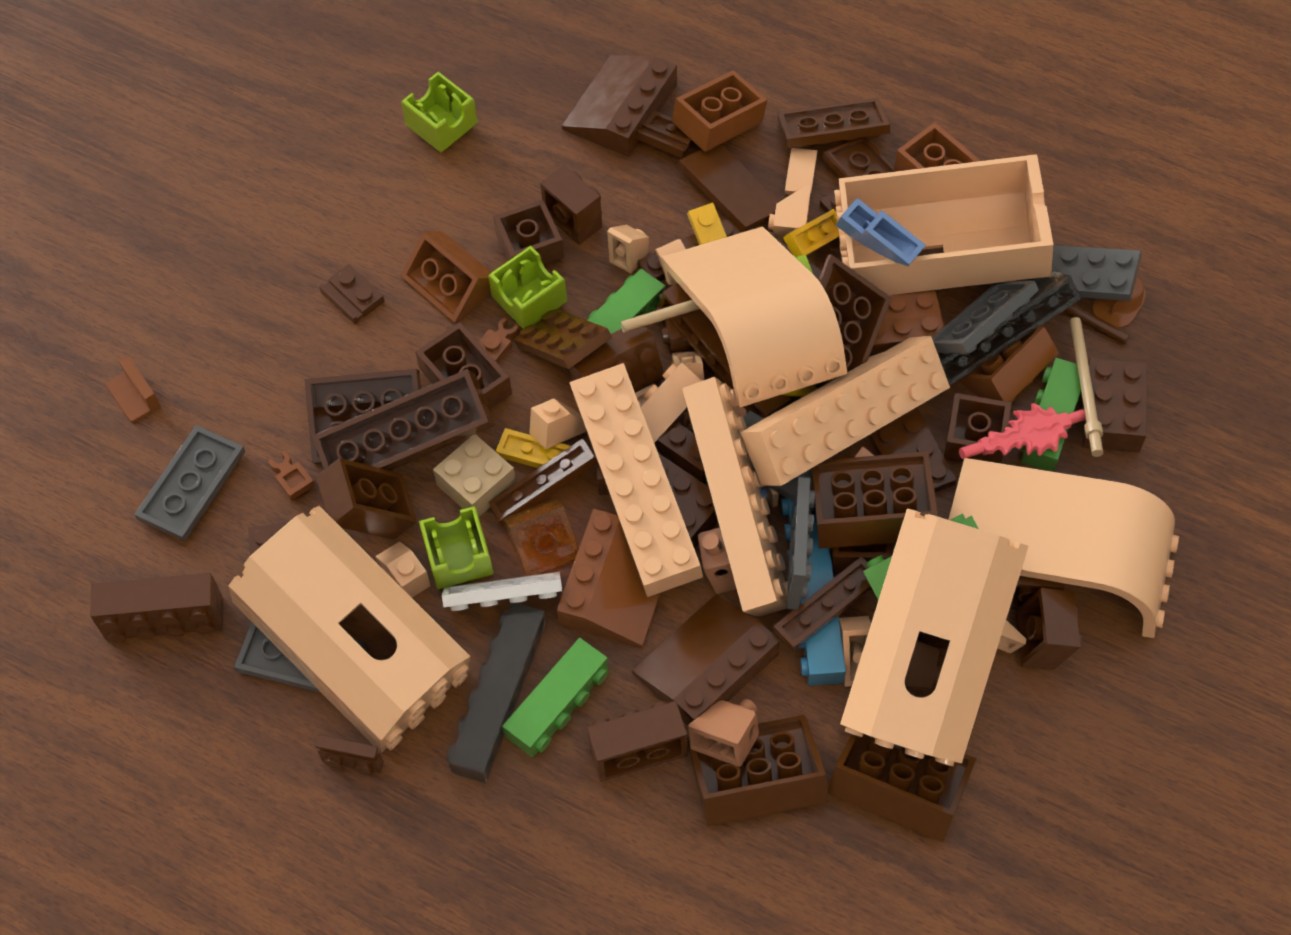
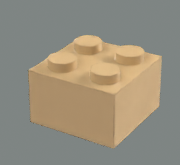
[433,434,516,517]

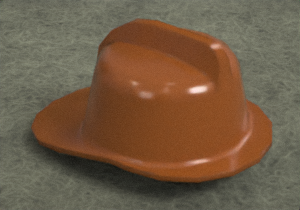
[1092,277,1146,328]

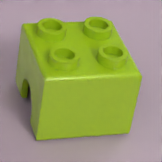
[401,72,478,153]
[488,246,567,329]
[419,506,494,590]

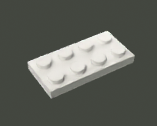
[442,572,562,611]

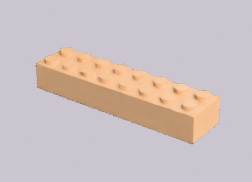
[740,336,950,486]
[570,363,703,597]
[682,377,788,617]

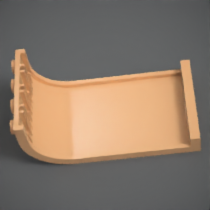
[661,227,847,407]
[948,458,1179,638]

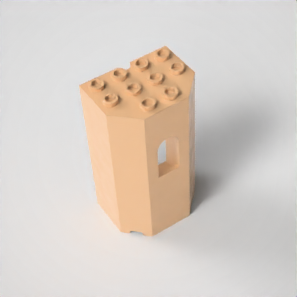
[834,154,1053,295]
[228,506,470,753]
[840,509,1029,766]

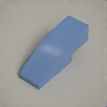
[836,198,926,266]

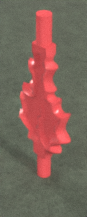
[959,403,1086,459]

